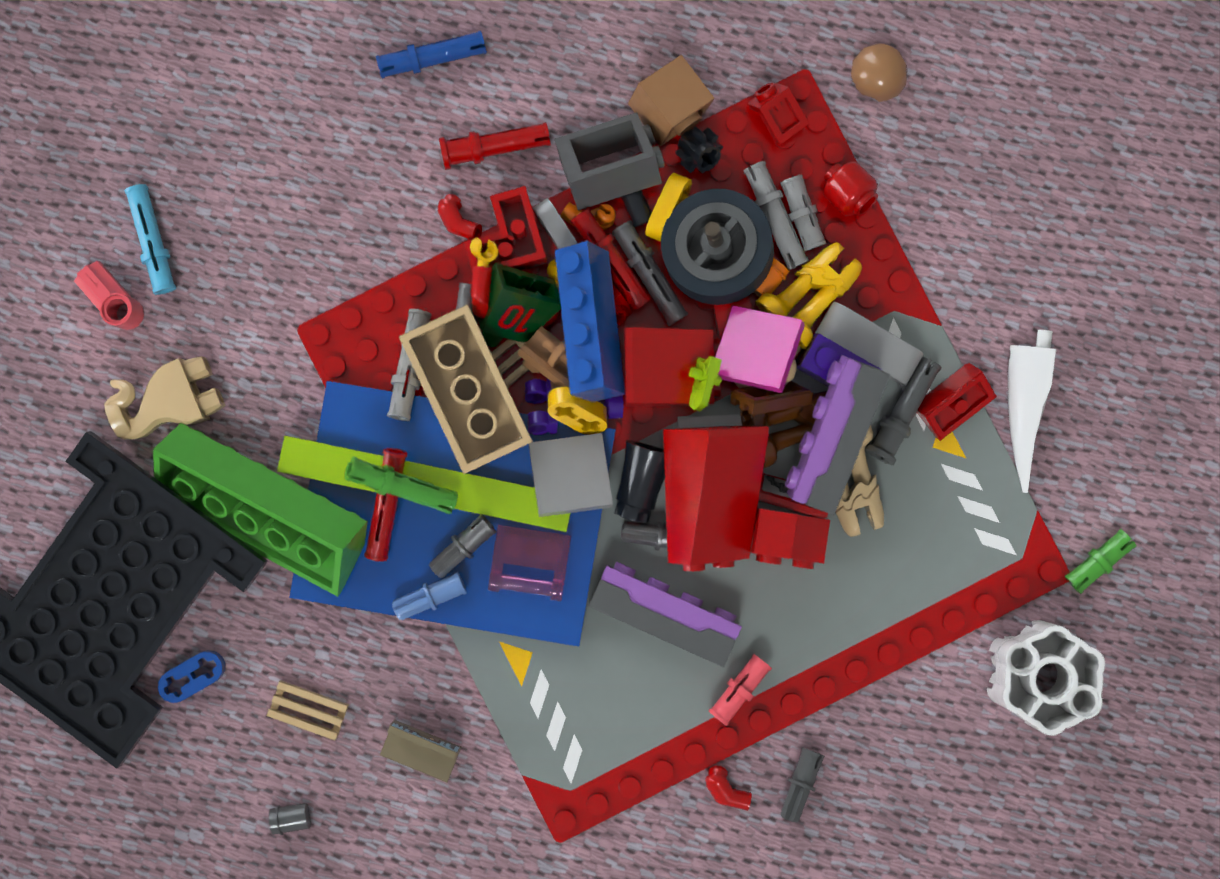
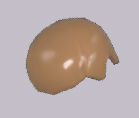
[851,43,908,102]

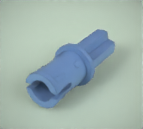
[392,572,467,620]

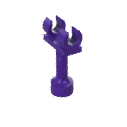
[525,379,623,435]

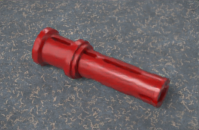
[439,122,551,170]

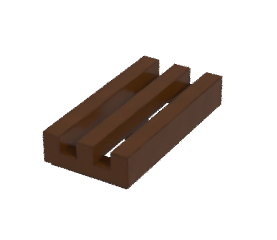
[730,381,813,415]

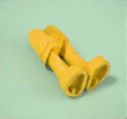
[755,242,862,349]

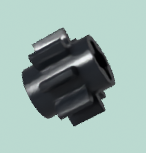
[675,126,723,174]

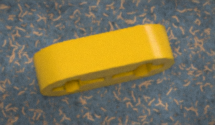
[645,173,692,242]
[548,387,607,435]

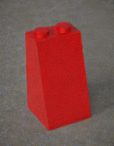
[663,426,769,571]

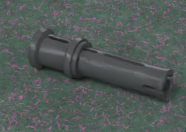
[865,357,942,465]

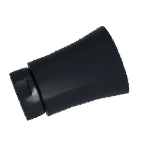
[614,440,665,523]

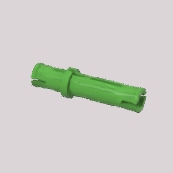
[344,457,458,514]

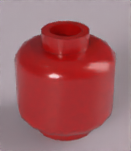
[823,162,878,216]

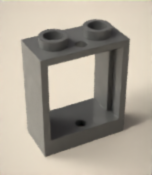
[554,112,665,210]

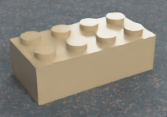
[399,305,532,474]

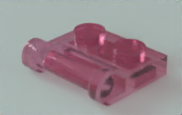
[488,525,571,602]

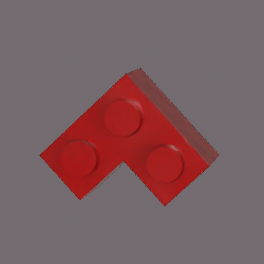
[464,186,547,272]
[750,509,830,569]

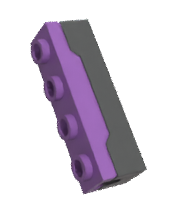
[785,355,891,515]
[588,561,742,668]

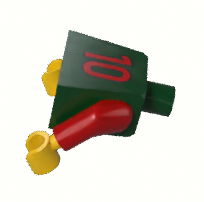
[470,238,561,347]

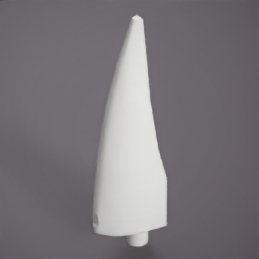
[1008,330,1056,493]

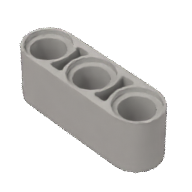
[815,302,924,386]

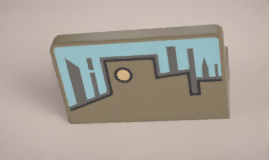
[380,720,462,782]

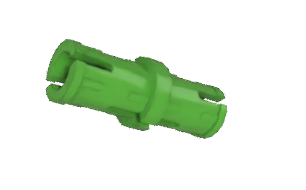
[1065,529,1137,594]

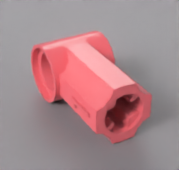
[74,261,144,330]

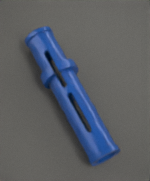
[376,30,487,79]

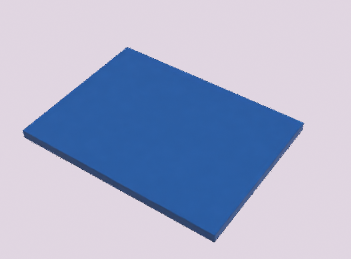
[289,381,616,647]

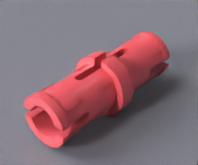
[708,654,772,726]

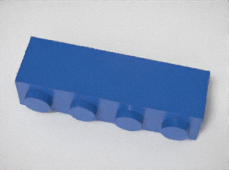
[555,241,625,402]

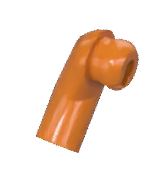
[560,202,616,230]

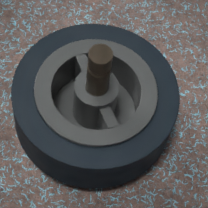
[661,189,774,305]

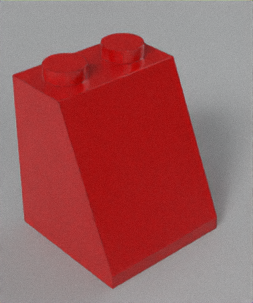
[624,327,721,407]

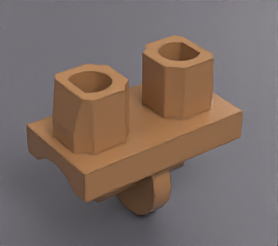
[517,326,570,389]

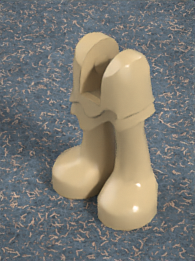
[835,425,884,537]

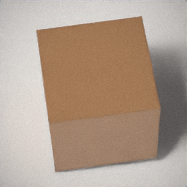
[628,54,715,146]

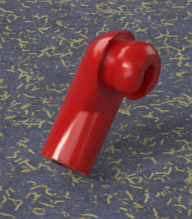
[437,194,482,240]
[705,765,752,811]

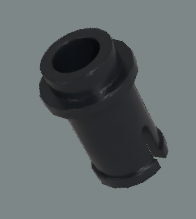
[618,190,652,228]

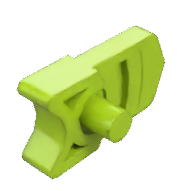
[689,356,722,412]

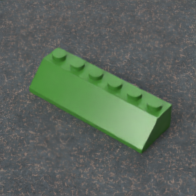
[153,423,367,597]

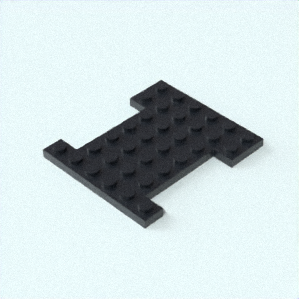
[0,431,268,769]

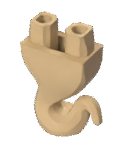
[104,356,225,439]

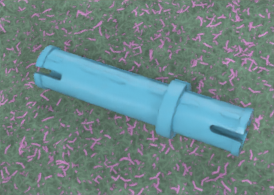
[124,184,176,295]

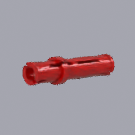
[570,207,651,311]
[364,448,408,562]

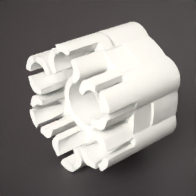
[987,620,1105,735]

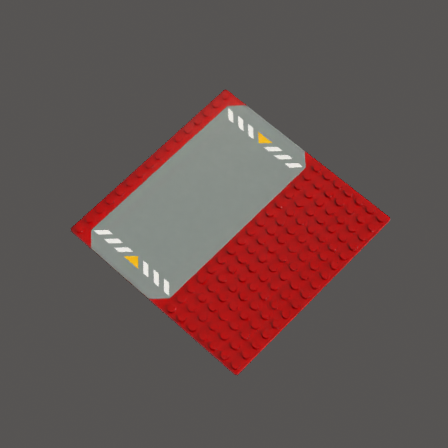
[297,69,1070,843]

